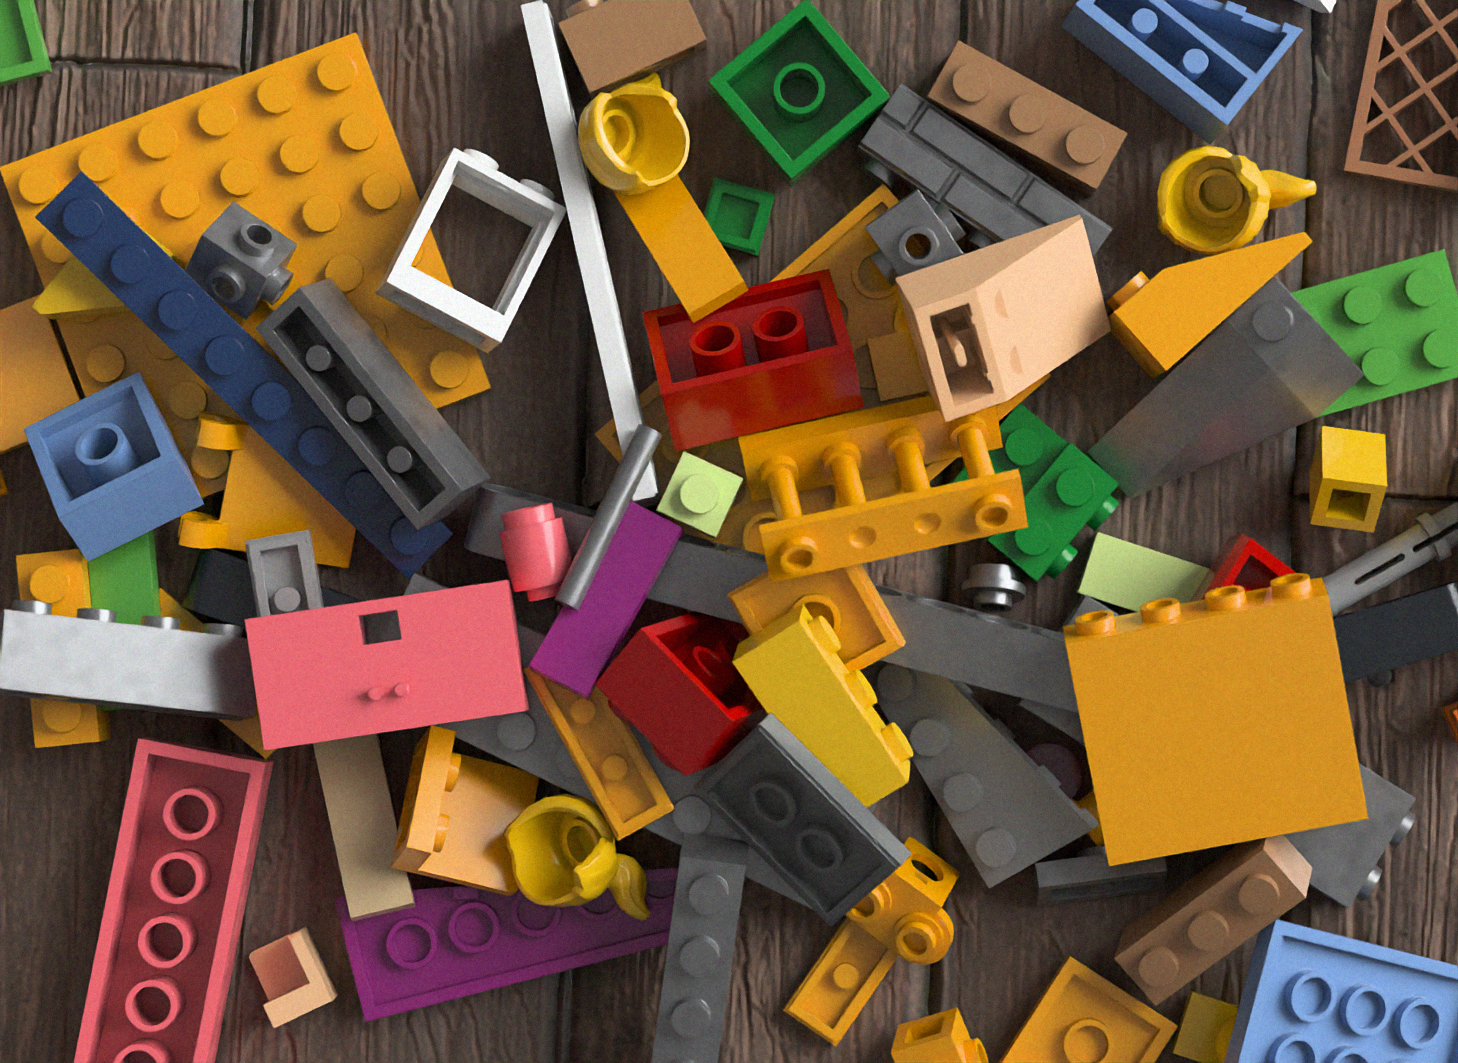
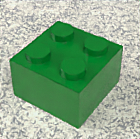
[708,0,890,187]

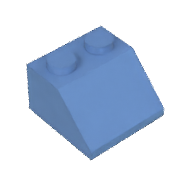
[24,372,204,562]

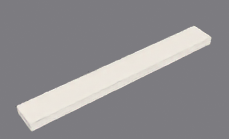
[521,0,662,507]

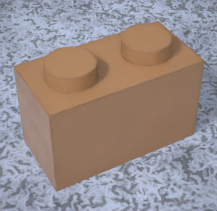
[558,0,707,100]

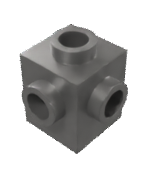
[865,188,966,287]
[185,201,298,320]

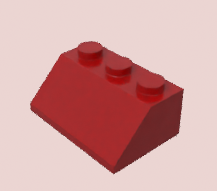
[642,269,864,451]

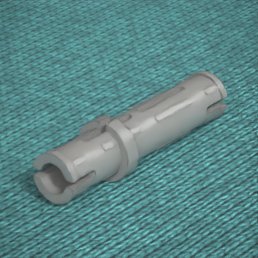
[1322,502,1458,617]

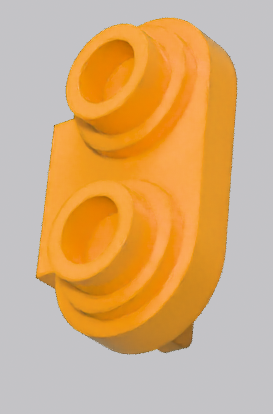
[845,837,959,965]

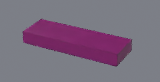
[529,501,683,701]

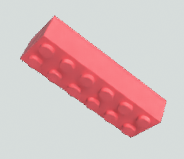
[74,736,274,1063]

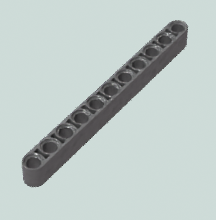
[464,483,1079,713]

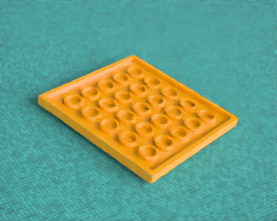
[0,32,492,500]

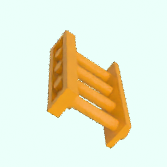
[738,396,1028,583]

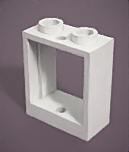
[375,148,567,353]

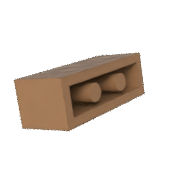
[926,40,1128,198]
[1114,835,1312,1006]

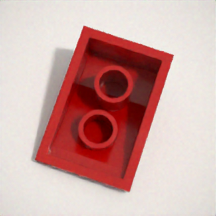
[594,611,768,776]

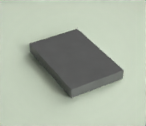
[693,712,912,927]

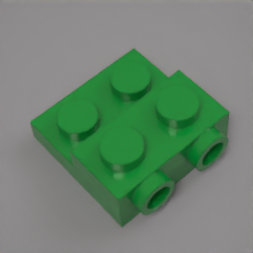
[950,403,1119,582]

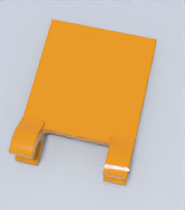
[0,294,81,497]
[177,411,356,569]

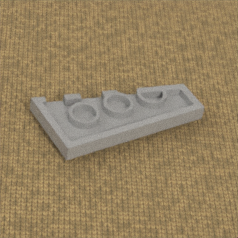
[859,660,1100,888]

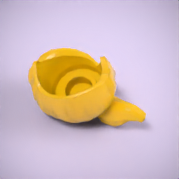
[578,72,690,195]
[1157,145,1316,255]
[504,794,651,921]

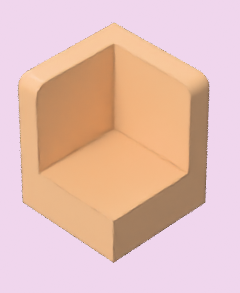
[249,926,338,1028]

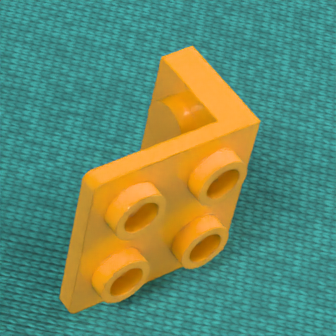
[391,725,539,896]

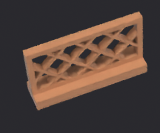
[1344,0,1458,193]

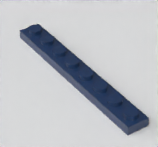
[35,170,453,579]

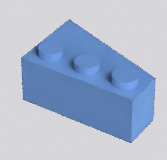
[1061,0,1303,145]

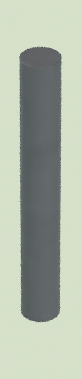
[554,424,662,611]

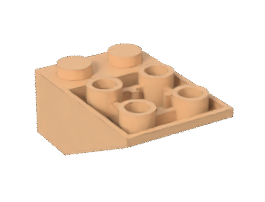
[895,215,1111,422]

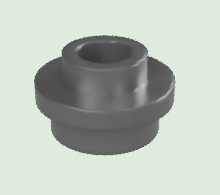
[961,564,1026,613]

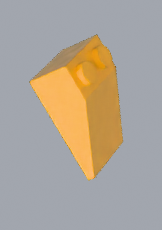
[1107,232,1313,379]

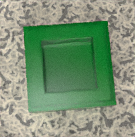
[703,177,775,258]

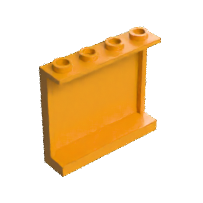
[1063,573,1369,866]

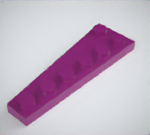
[334,866,738,1022]

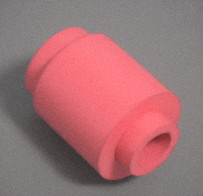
[499,502,573,602]

